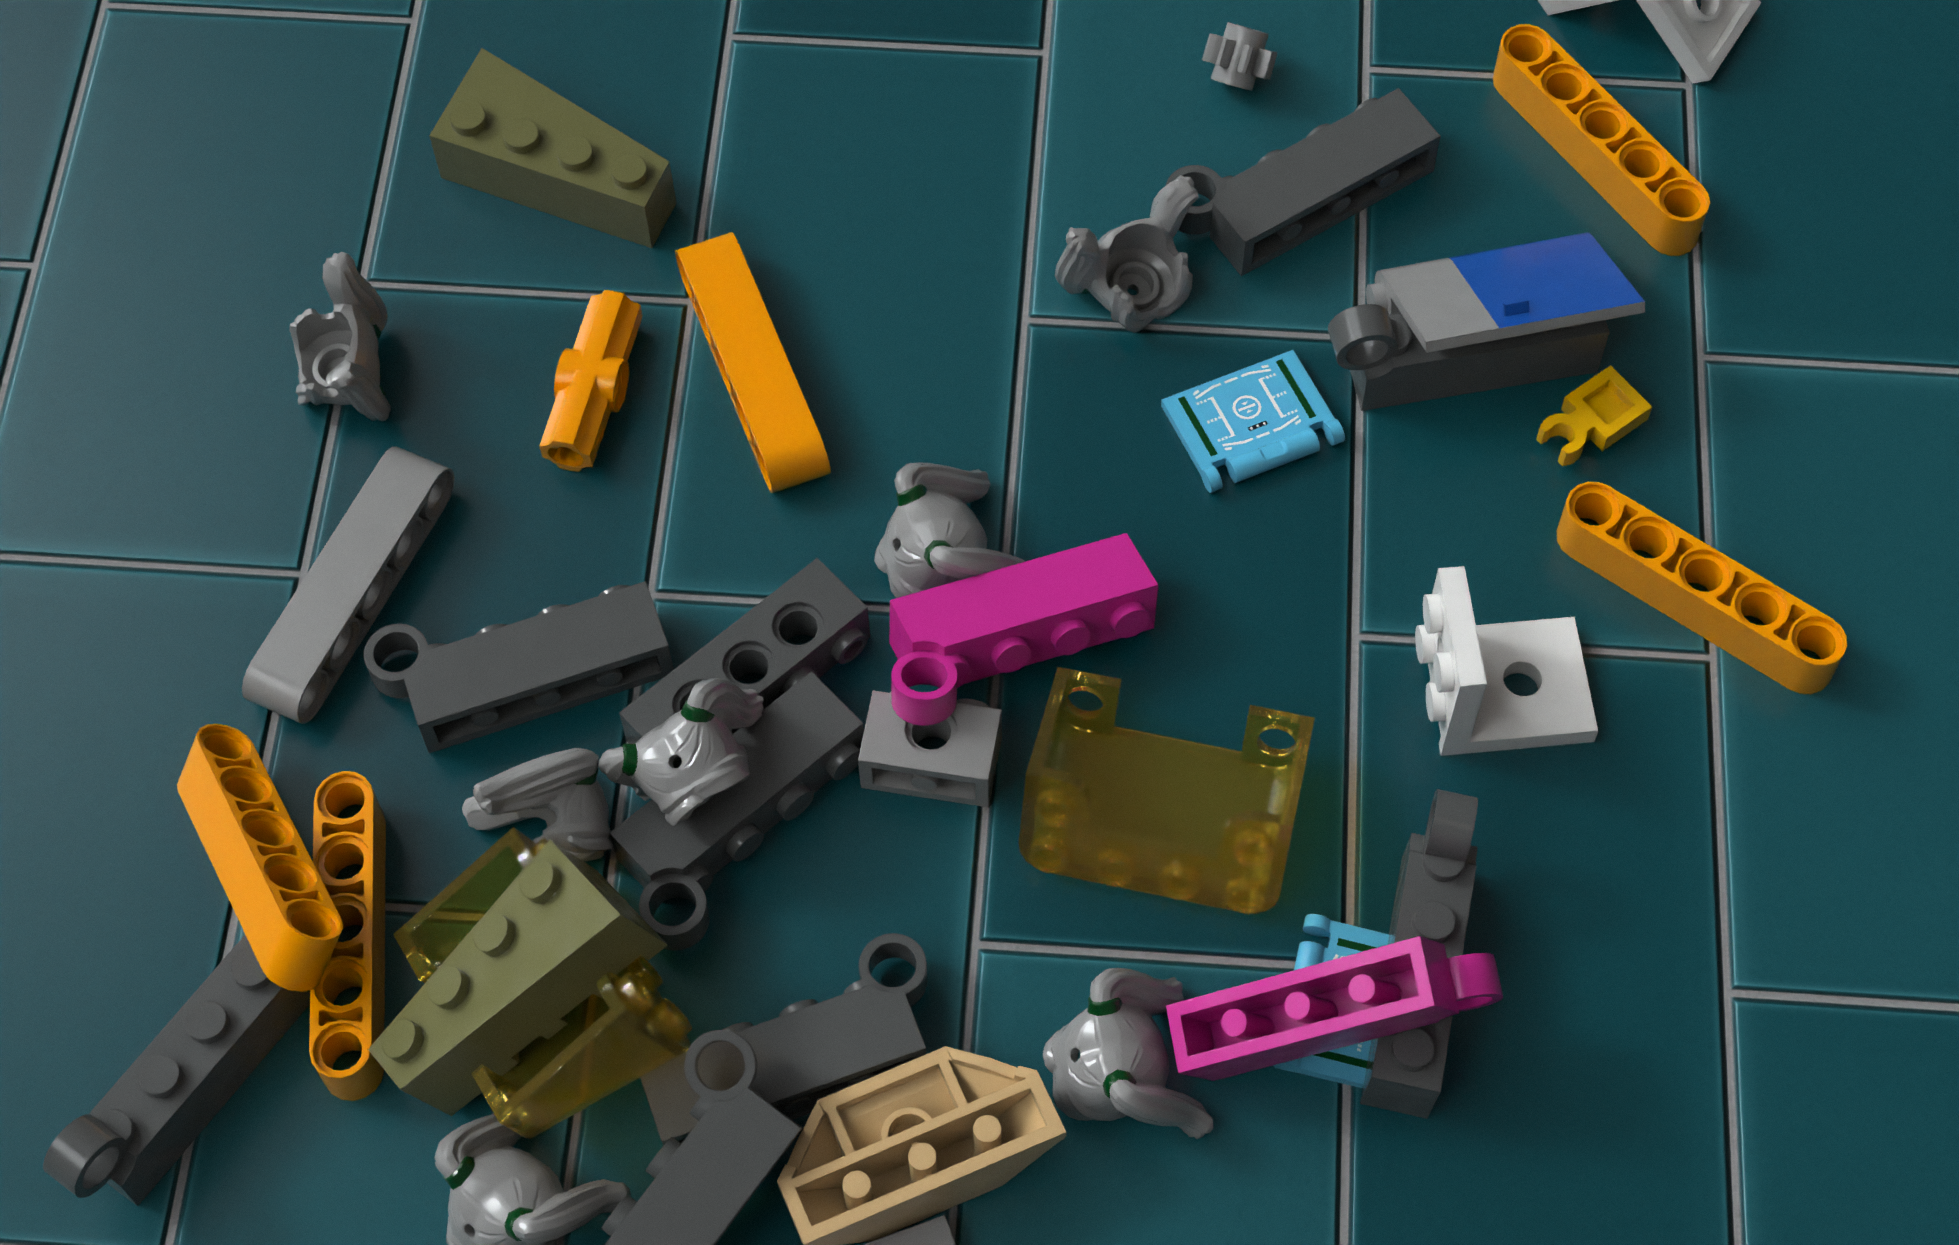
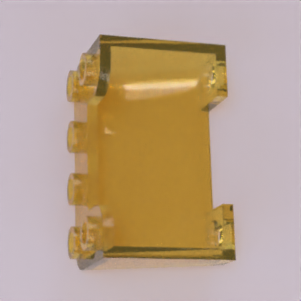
[1019,667,1315,914]
[393,827,692,1139]

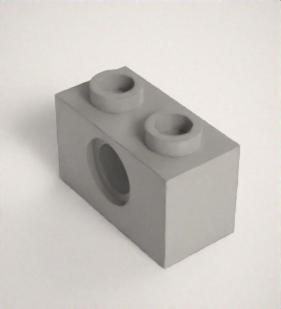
[858,690,1002,807]

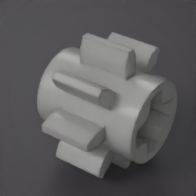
[1202,22,1278,91]

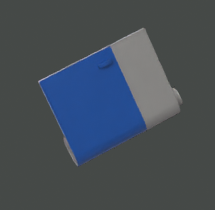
[1366,232,1645,353]

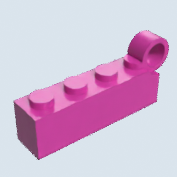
[889,533,1158,726]
[1166,936,1503,1081]

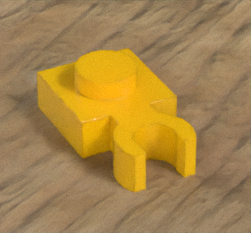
[1536,365,1652,466]

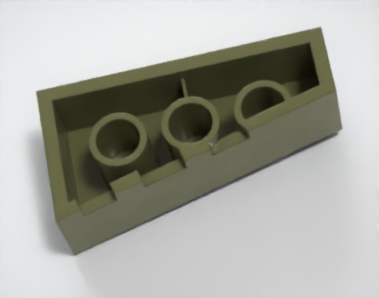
[429,48,677,248]
[368,839,667,1116]

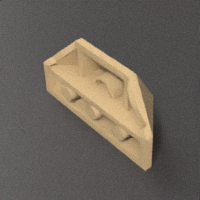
[777,1046,1066,1245]

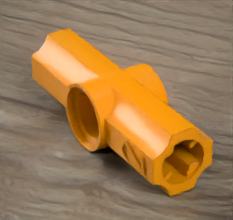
[539,290,643,472]

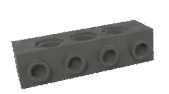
[619,558,870,768]

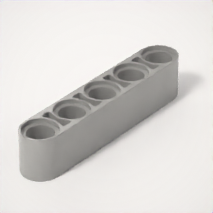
[242,447,455,724]

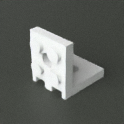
[1537,0,1761,84]
[1415,566,1598,756]

